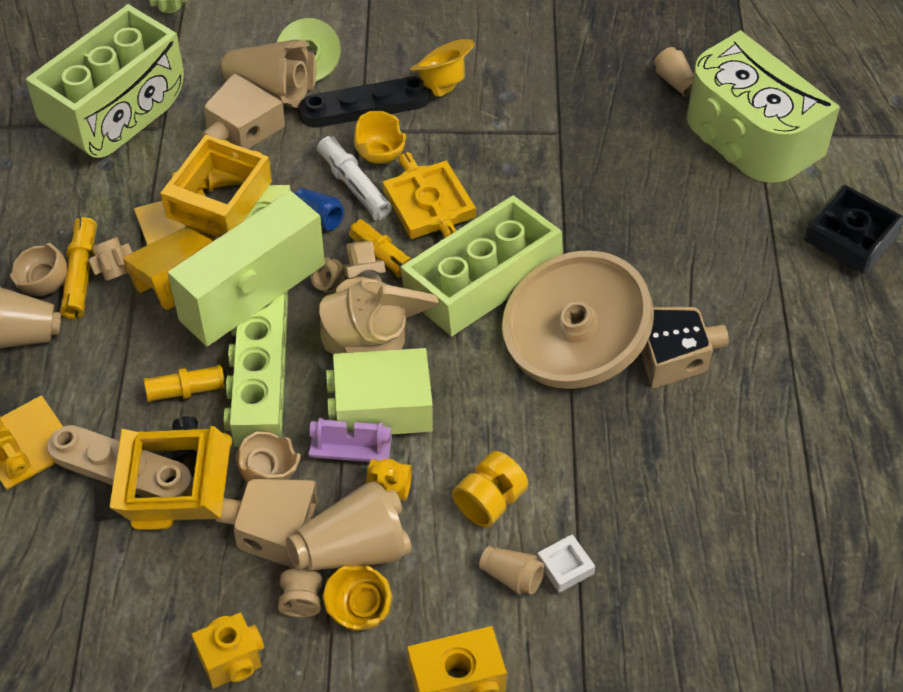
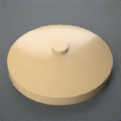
[502,250,654,389]

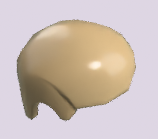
[10,243,67,297]
[235,431,300,482]

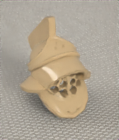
[319,276,439,354]

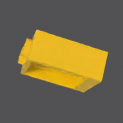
[160,134,272,237]

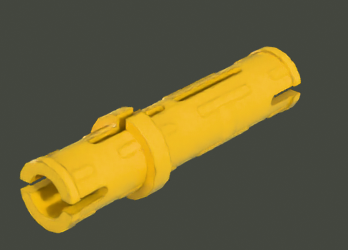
[60,217,97,319]

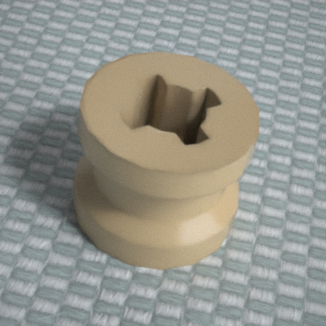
[278,568,323,618]

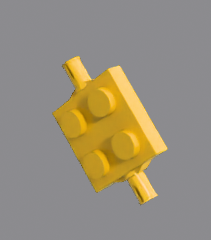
[382,152,476,240]

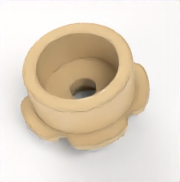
[310,257,345,294]

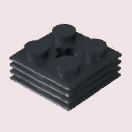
[804,185,903,274]

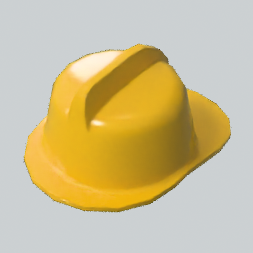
[410,39,475,97]

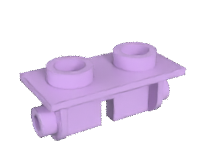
[309,418,392,462]

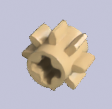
[88,237,133,281]

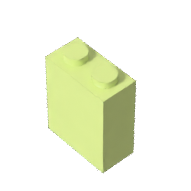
[326,348,433,434]

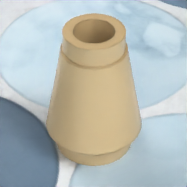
[654,47,694,97]
[479,546,545,595]

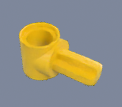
[365,459,412,501]

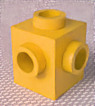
[192,612,265,689]

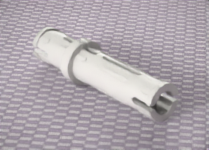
[317,136,392,220]

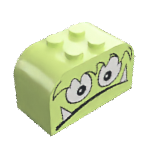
[25,4,184,158]
[687,30,840,183]

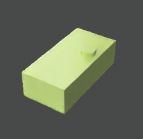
[168,190,325,347]
[400,195,563,337]

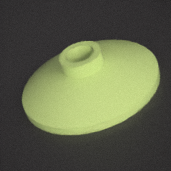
[277,18,341,82]

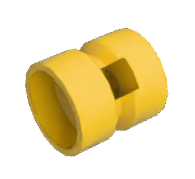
[452,451,529,528]

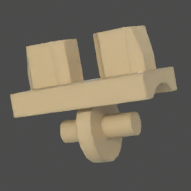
[343,240,386,282]

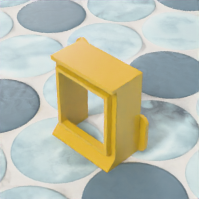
[110,426,232,530]

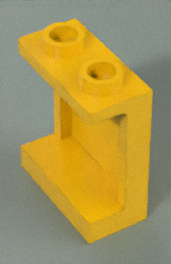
[122,226,213,310]

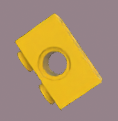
[407,626,507,692]

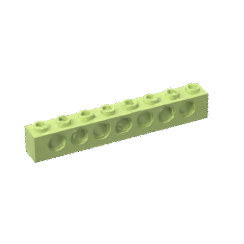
[224,185,290,447]

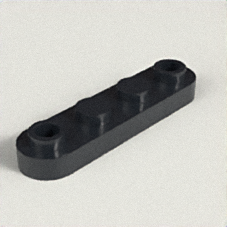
[299,76,431,128]

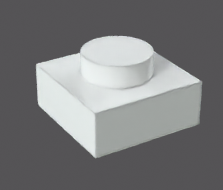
[537,534,595,593]

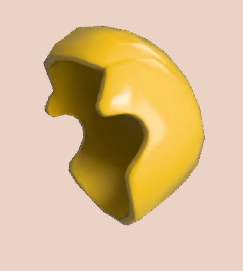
[353,111,406,164]
[323,565,393,631]

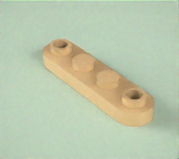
[48,425,194,498]

